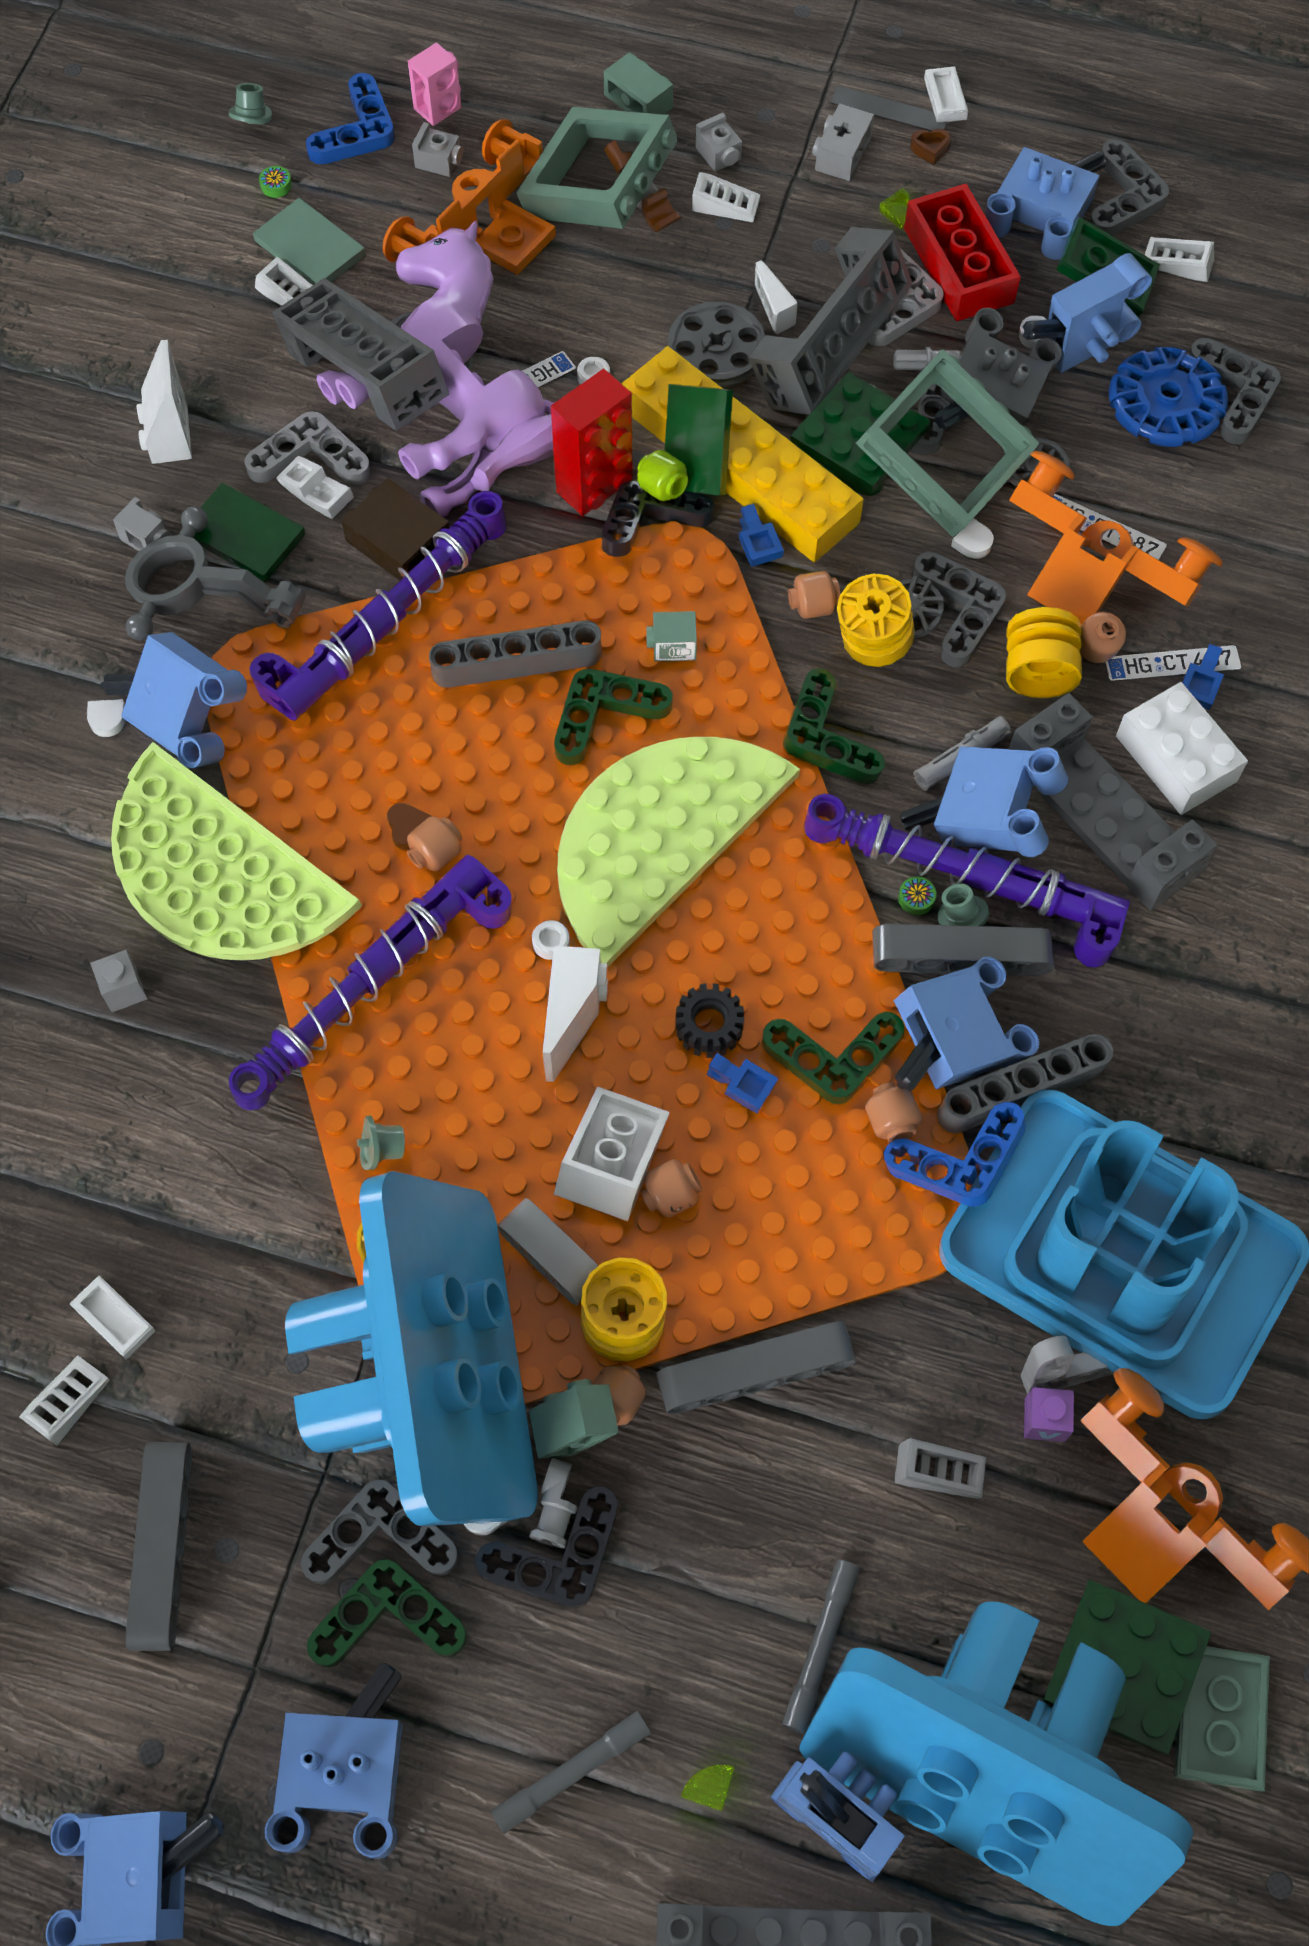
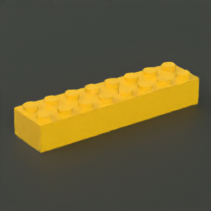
[621,346,864,563]

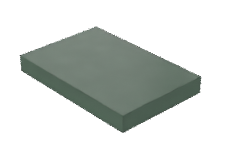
[253,198,366,285]
[1174,1646,1270,1792]

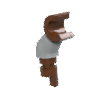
[604,140,682,233]

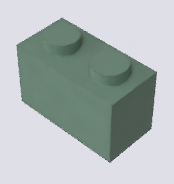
[603,52,673,115]
[529,1379,619,1459]

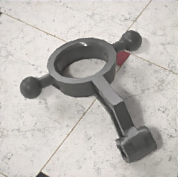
[125,506,306,641]

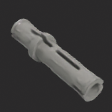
[913,716,1012,791]

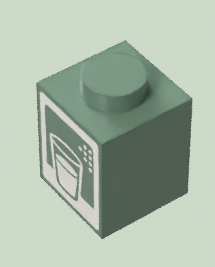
[646,611,697,661]

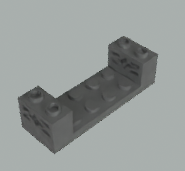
[748,227,912,415]
[272,278,450,431]
[1009,693,1218,911]
[656,1903,931,1946]

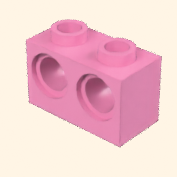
[408,42,462,126]

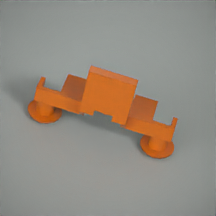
[382,119,556,275]
[1009,451,1223,625]
[1080,1368,1309,1611]

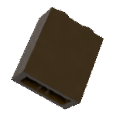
[342,478,449,580]

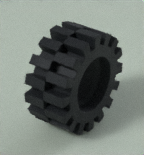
[675,983,744,1058]

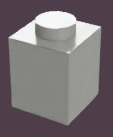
[90,950,147,1012]

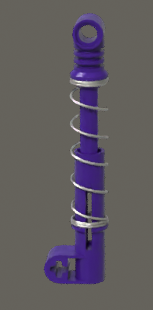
[249,491,507,721]
[804,794,1130,968]
[228,855,512,1111]

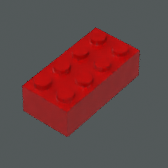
[904,183,1021,322]
[551,368,633,517]

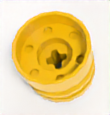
[837,573,915,667]
[1006,607,1082,698]
[581,1257,667,1362]

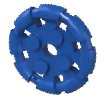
[1109,347,1228,447]

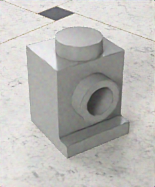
[696,112,742,172]
[412,122,463,177]
[113,497,171,551]

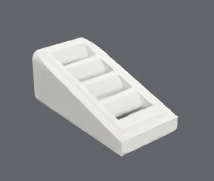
[692,172,760,222]
[1145,237,1214,282]
[255,257,313,306]
[755,260,798,334]
[19,1356,110,1446]

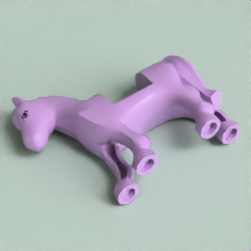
[316,220,554,518]

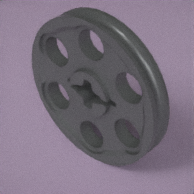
[668,302,765,388]

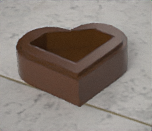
[910,129,951,165]
[387,803,431,850]

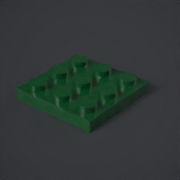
[790,372,931,494]
[1043,1579,1211,1757]

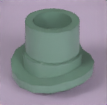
[229,83,272,124]
[938,884,989,926]
[357,1115,405,1170]

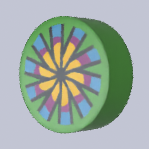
[259,166,292,198]
[898,877,936,915]

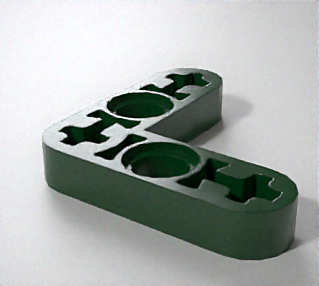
[783,668,885,784]
[554,669,673,765]
[762,1012,904,1104]
[307,1559,467,1668]

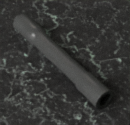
[781,1559,860,1734]
[490,1711,651,1834]

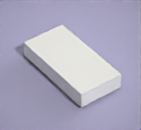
[924,66,968,123]
[70,1276,156,1360]

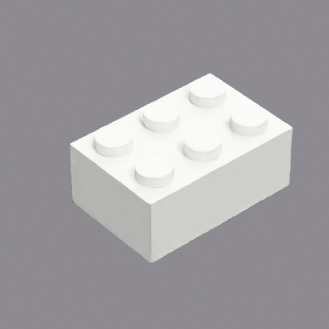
[1116,682,1248,815]

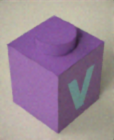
[1024,1387,1074,1442]

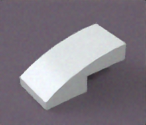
[277,456,354,519]

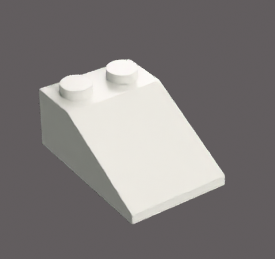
[137,340,192,464]
[543,946,608,1082]
[554,1086,670,1221]

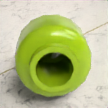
[637,450,688,501]

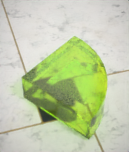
[879,187,910,229]
[680,1765,734,1812]

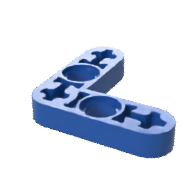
[306,73,395,164]
[884,1102,1026,1207]

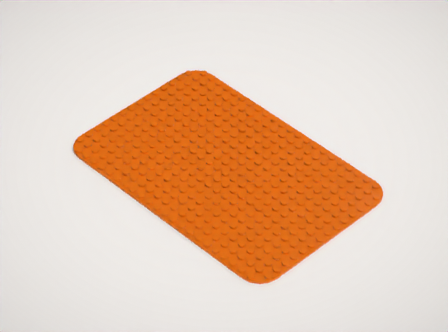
[207,521,979,1405]

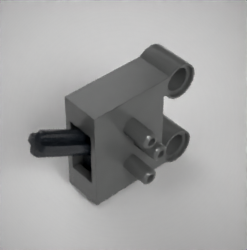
[935,308,1062,430]

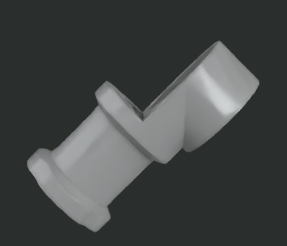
[529,1458,578,1549]

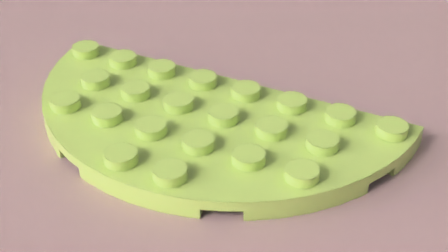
[557,737,800,968]
[111,742,362,960]

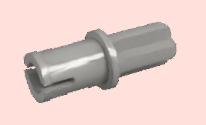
[893,347,960,370]

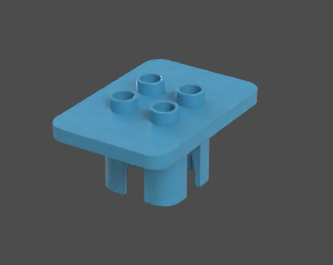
[939,1090,1309,1419]
[285,1171,538,1526]
[800,1601,1193,1926]

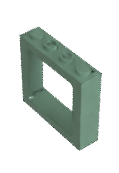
[516,107,677,229]
[856,349,1040,537]

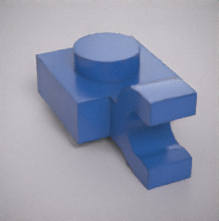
[739,504,784,567]
[1182,644,1224,710]
[706,1053,779,1114]

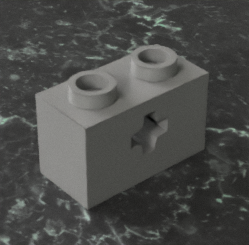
[812,103,874,181]

